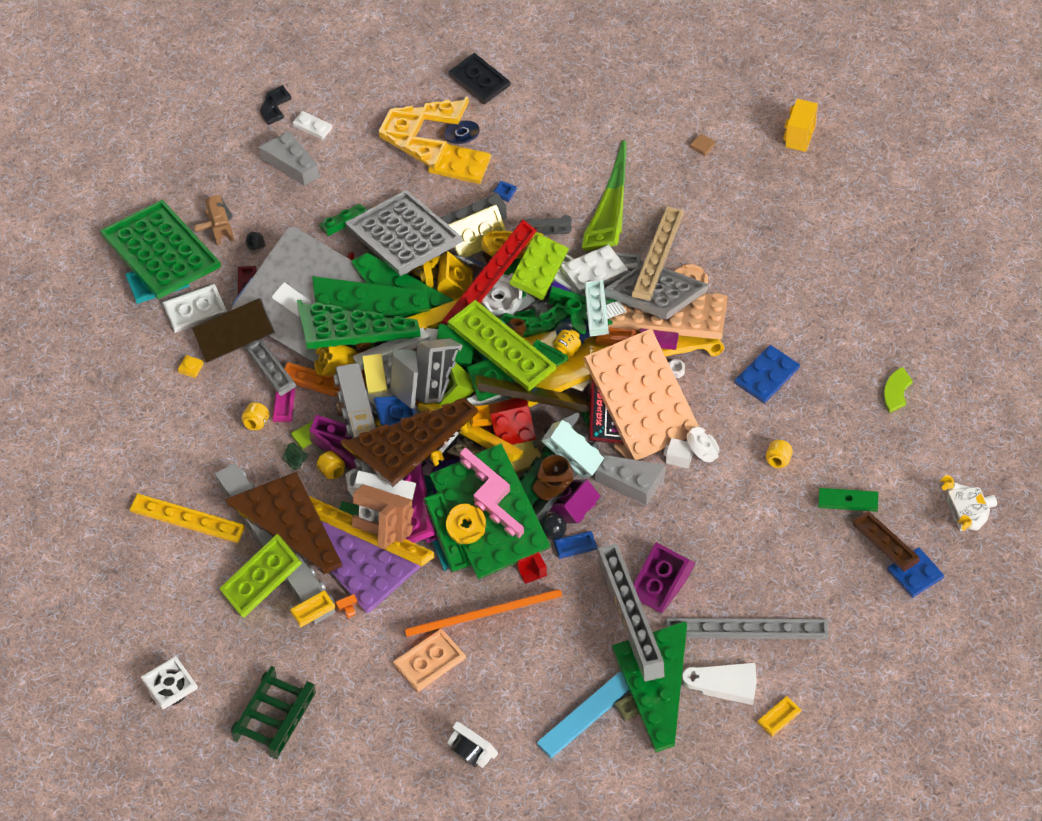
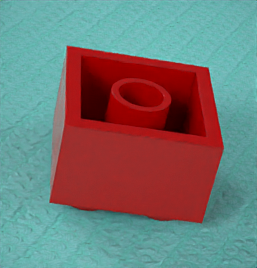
[489,398,536,445]

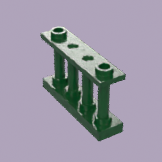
[231,666,316,760]

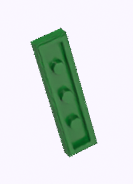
[423,492,471,573]

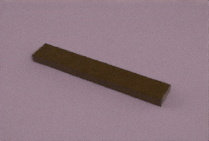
[475,375,590,412]

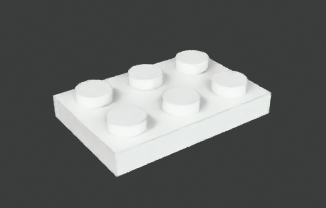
[561,245,628,295]

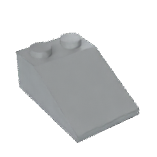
[386,349,418,408]

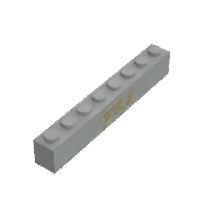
[333,363,377,475]
[598,543,664,682]

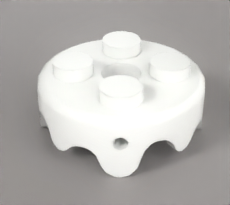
[480,273,522,317]

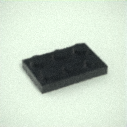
[449,52,510,105]

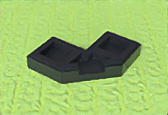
[260,85,291,125]

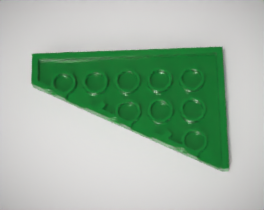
[351,253,455,329]
[297,300,421,349]

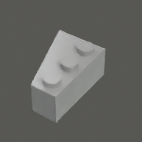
[259,131,319,186]
[416,338,463,404]
[595,455,666,505]

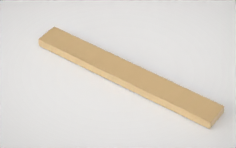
[632,207,684,301]

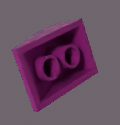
[633,542,696,613]

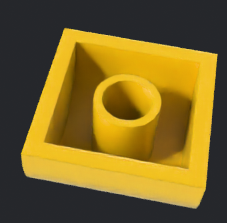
[437,251,473,300]

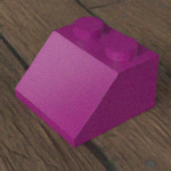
[549,479,601,524]

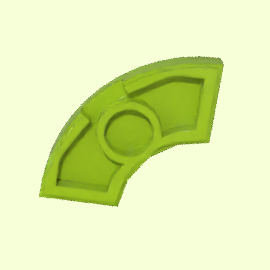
[884,367,913,413]

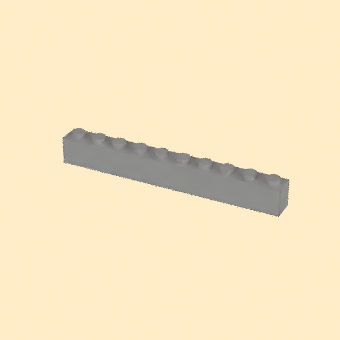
[215,463,336,625]

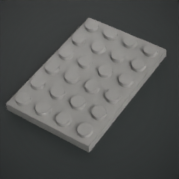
[345,190,463,276]

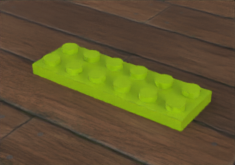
[448,300,556,392]

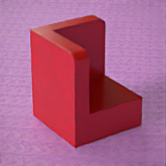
[517,552,547,584]

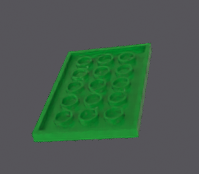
[100,199,221,299]
[429,443,551,580]

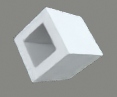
[663,438,694,469]

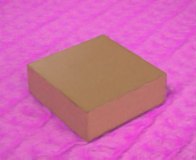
[690,133,716,156]

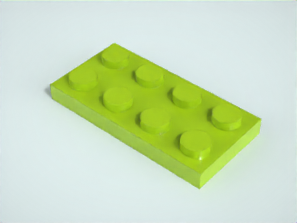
[509,232,569,300]
[219,534,302,618]

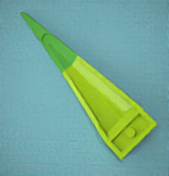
[582,139,626,252]

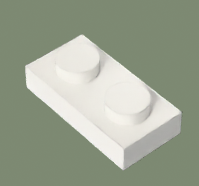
[293,111,332,140]

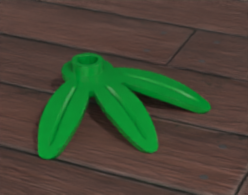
[564,299,617,334]

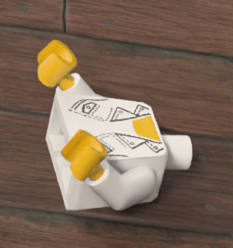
[940,475,997,531]

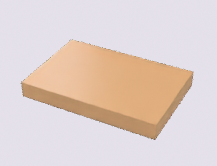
[393,628,466,692]

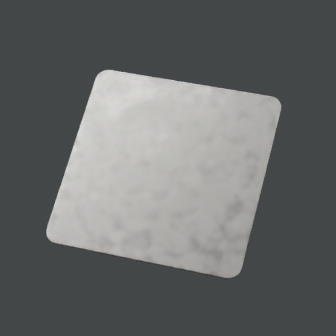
[232,227,364,363]

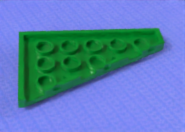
[612,621,687,753]

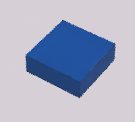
[494,180,517,202]

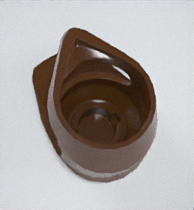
[533,455,574,501]

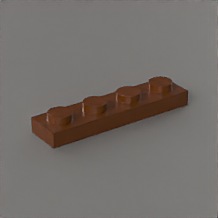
[853,511,920,572]

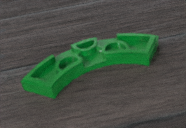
[500,303,571,336]

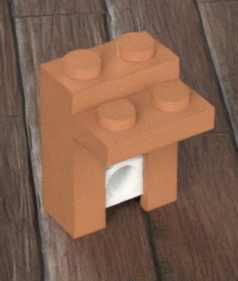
[352,484,414,550]

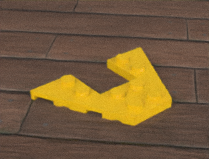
[379,97,469,170]

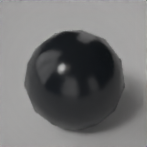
[540,513,567,540]

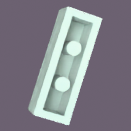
[541,420,604,479]

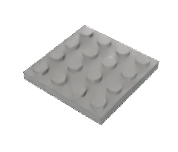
[604,263,709,320]

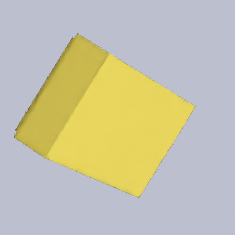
[362,354,387,394]

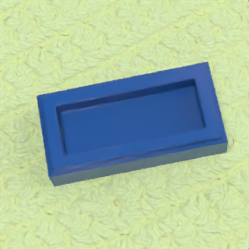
[554,531,597,559]

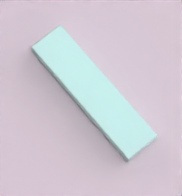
[585,280,609,337]

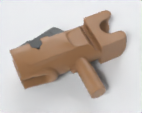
[194,195,234,245]

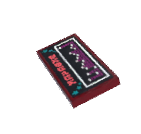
[588,376,624,445]

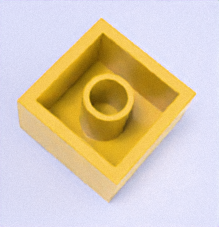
[783,99,818,152]

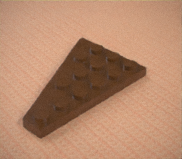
[341,398,479,487]
[226,472,342,574]

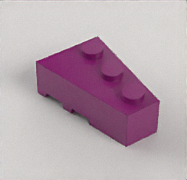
[309,414,357,470]

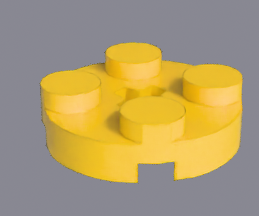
[446,504,486,544]

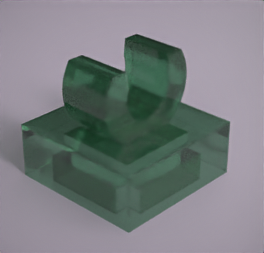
[282,442,309,470]

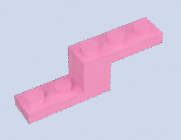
[460,448,524,538]

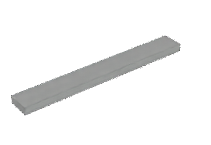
[666,618,829,639]

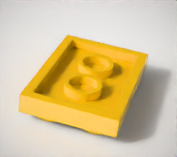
[429,144,491,184]

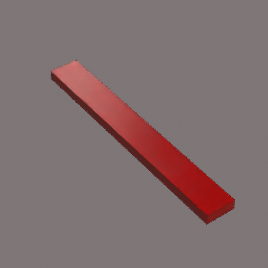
[440,219,537,325]

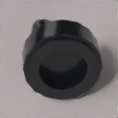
[246,232,266,250]

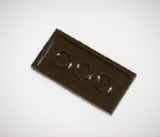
[192,298,275,363]

